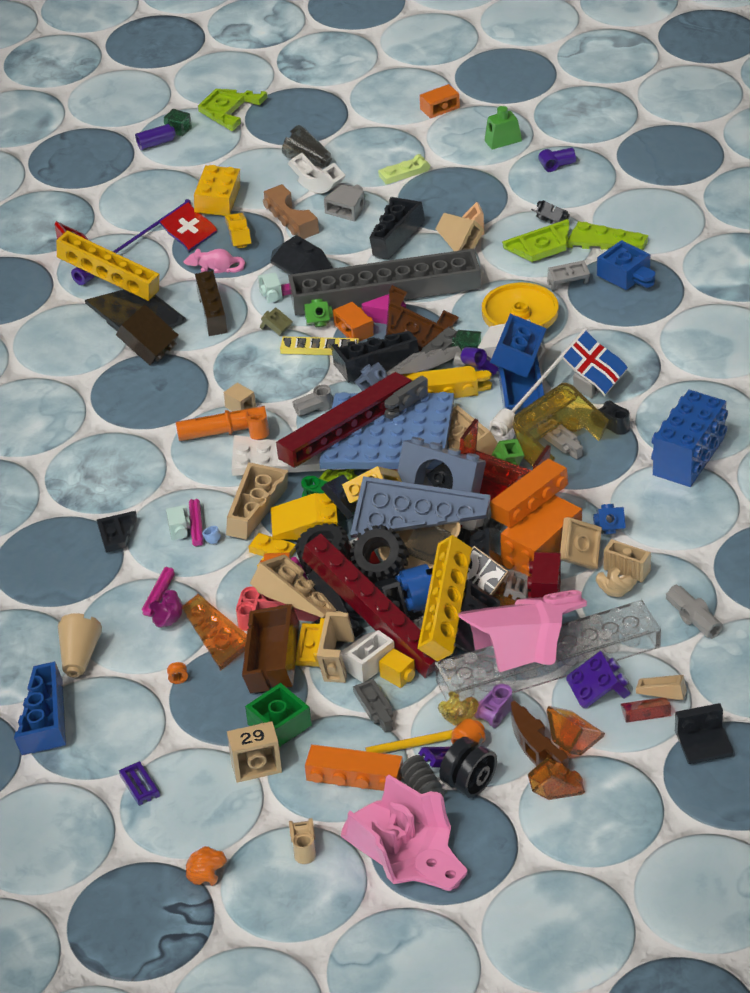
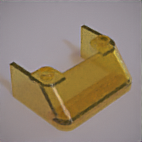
[512,383,609,468]

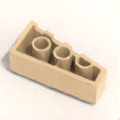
[226,462,288,540]

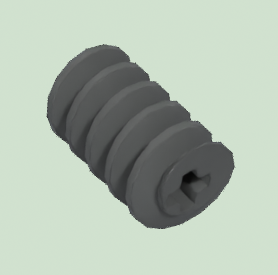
[400,755,445,798]

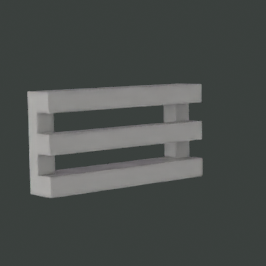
[503,569,528,600]

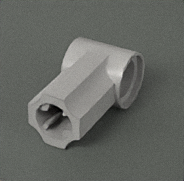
[292,385,333,417]

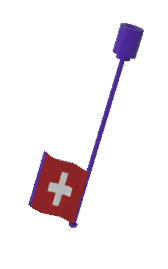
[71,199,217,285]

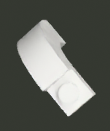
[288,153,346,194]

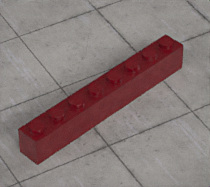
[276,372,412,468]
[302,534,443,678]

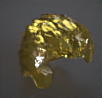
[438,691,479,726]

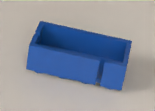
[498,355,546,426]

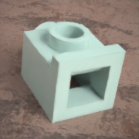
[258,272,282,303]
[166,505,191,540]

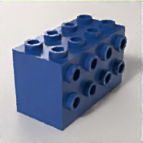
[651,389,728,487]

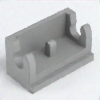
[547,260,590,291]

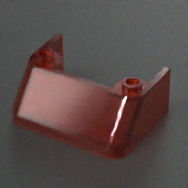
[459,419,551,487]

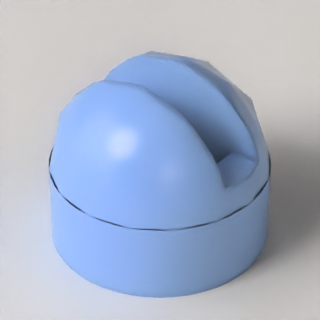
[202,526,221,544]

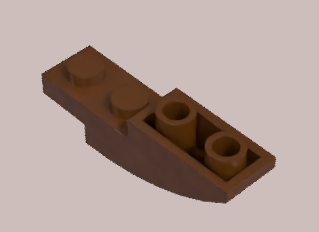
[511,700,569,777]

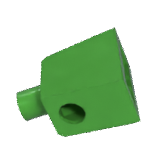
[485,106,522,150]

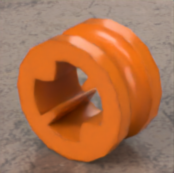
[167,662,188,684]

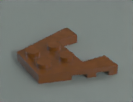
[386,285,459,352]

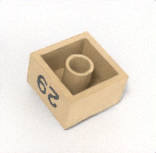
[227,721,282,783]

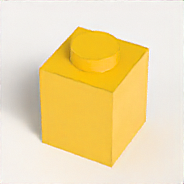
[379,648,415,688]

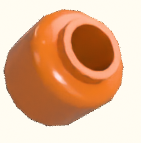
[451,719,486,745]

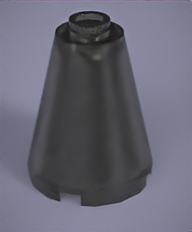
[282,125,332,168]

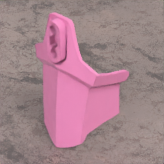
[458,590,587,672]
[341,775,467,891]

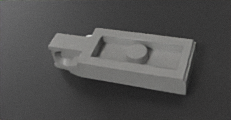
[536,418,583,459]

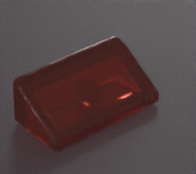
[621,698,671,723]

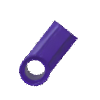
[538,147,576,172]
[461,347,498,376]

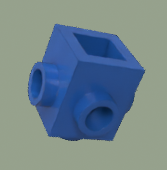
[593,504,626,534]

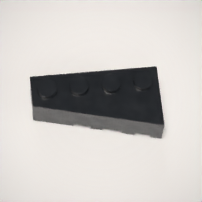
[369,197,425,259]

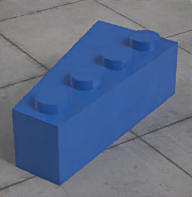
[14,661,66,755]

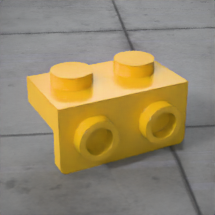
[295,618,325,667]

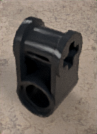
[592,400,630,435]

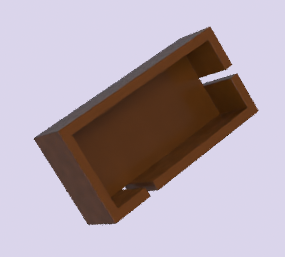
[242,604,299,694]

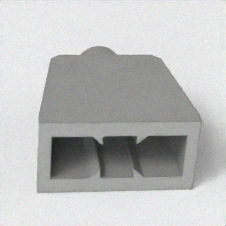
[324,185,365,222]

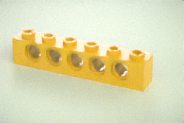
[56,231,160,301]
[417,535,472,662]

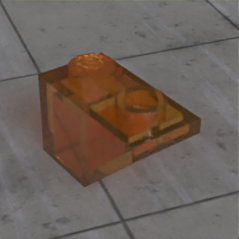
[528,758,585,800]

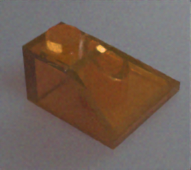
[547,706,605,756]

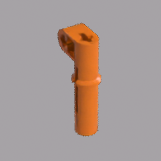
[176,406,270,441]

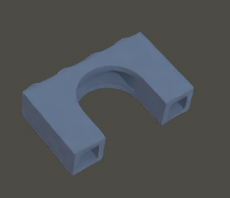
[397,437,486,493]

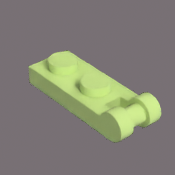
[378,154,430,185]

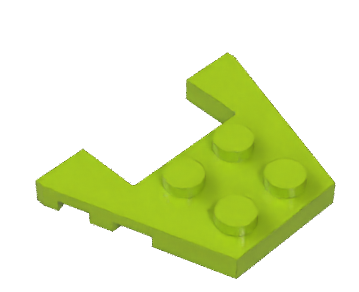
[198,89,268,131]

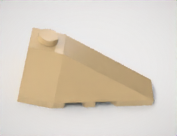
[448,405,498,461]
[250,554,336,618]

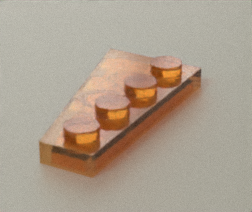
[183,594,247,671]

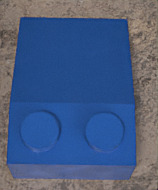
[490,313,547,378]

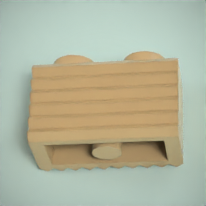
[603,539,651,583]

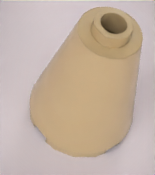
[58,613,102,678]

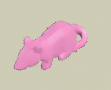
[183,249,245,273]

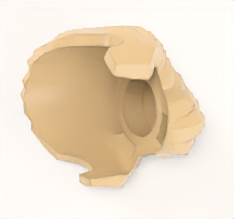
[596,567,637,597]

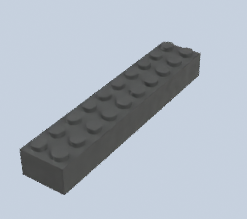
[288,249,481,315]

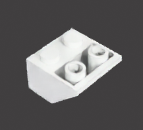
[341,630,395,683]

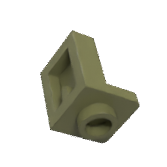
[260,307,293,336]

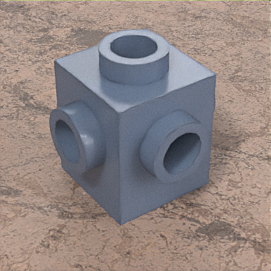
[355,362,387,391]

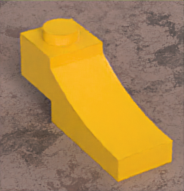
[225,213,251,248]

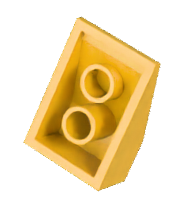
[271,493,338,540]

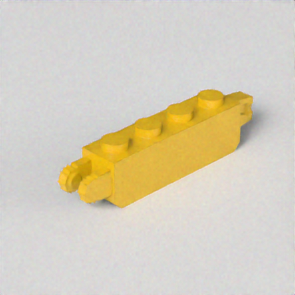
[401,366,492,398]

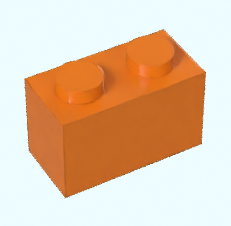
[419,84,460,118]
[333,302,374,342]

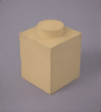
[223,382,256,411]

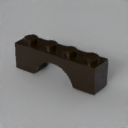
[195,271,227,336]

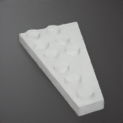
[232,435,342,476]

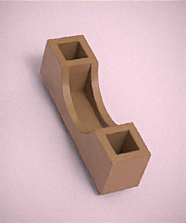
[263,184,319,239]

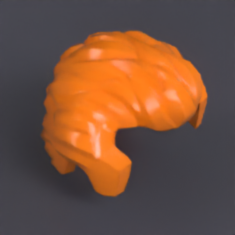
[186,846,227,886]

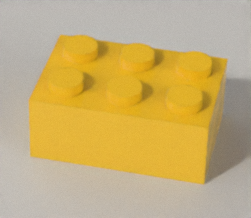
[194,165,240,216]

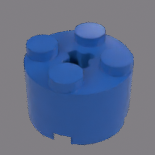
[395,564,432,613]

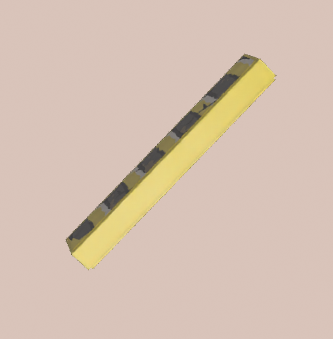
[280,336,359,355]

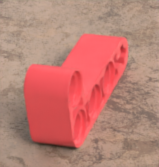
[236,586,320,631]

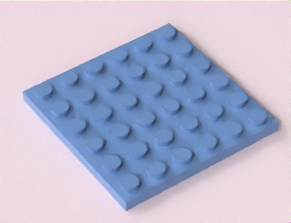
[319,392,454,469]

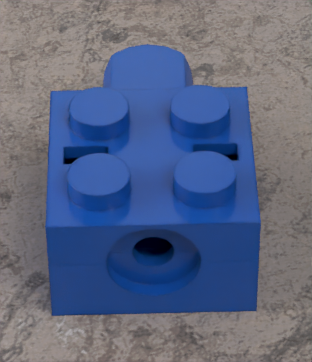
[597,240,655,290]

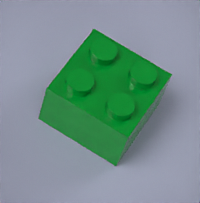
[245,683,312,747]

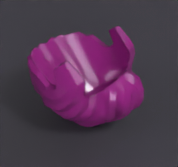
[148,589,183,628]

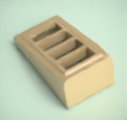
[635,675,687,700]

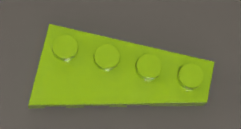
[567,221,648,250]

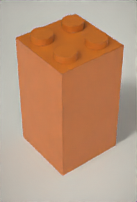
[501,495,582,576]

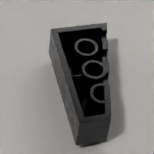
[331,331,419,382]

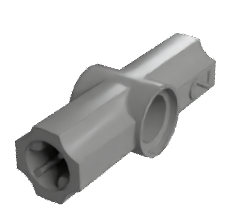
[666,584,723,639]

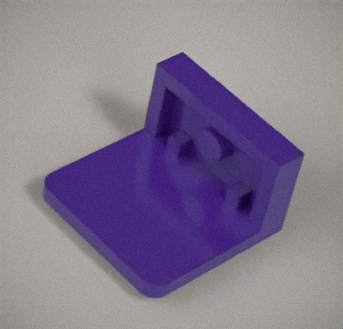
[566,651,631,708]

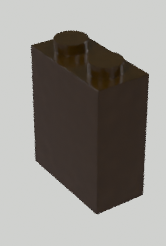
[116,304,179,365]

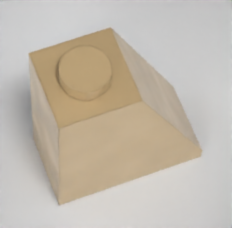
[435,213,484,251]

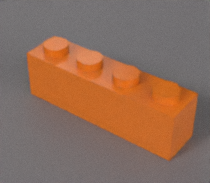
[490,458,569,528]
[305,744,403,791]

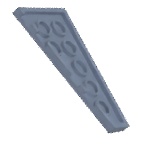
[350,476,490,538]

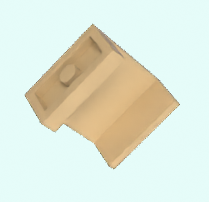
[317,611,355,683]

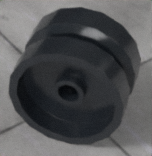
[439,737,497,798]

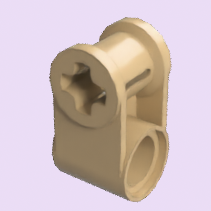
[289,818,316,864]

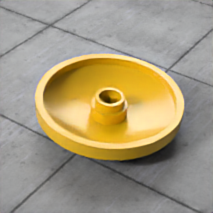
[482,282,559,328]

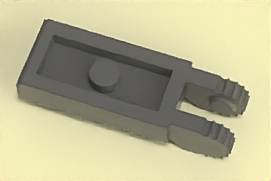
[384,376,428,419]

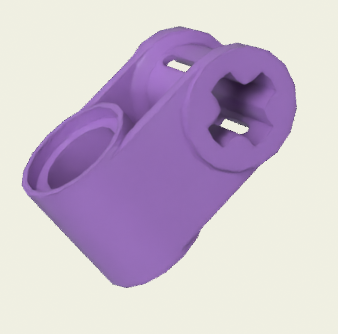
[473,684,513,728]

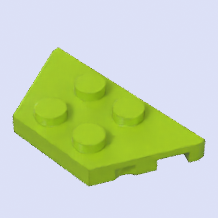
[502,219,570,262]

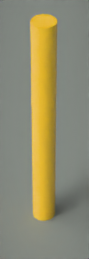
[365,730,452,753]

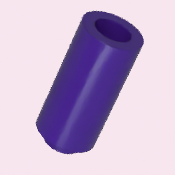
[135,124,176,150]

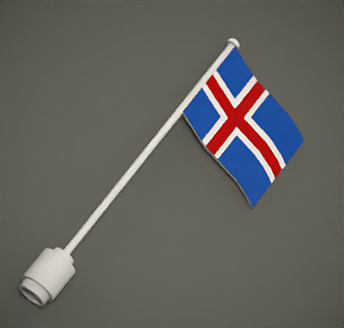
[489,327,628,438]

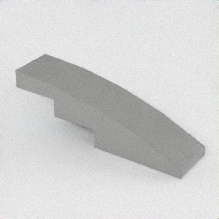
[386,346,461,376]

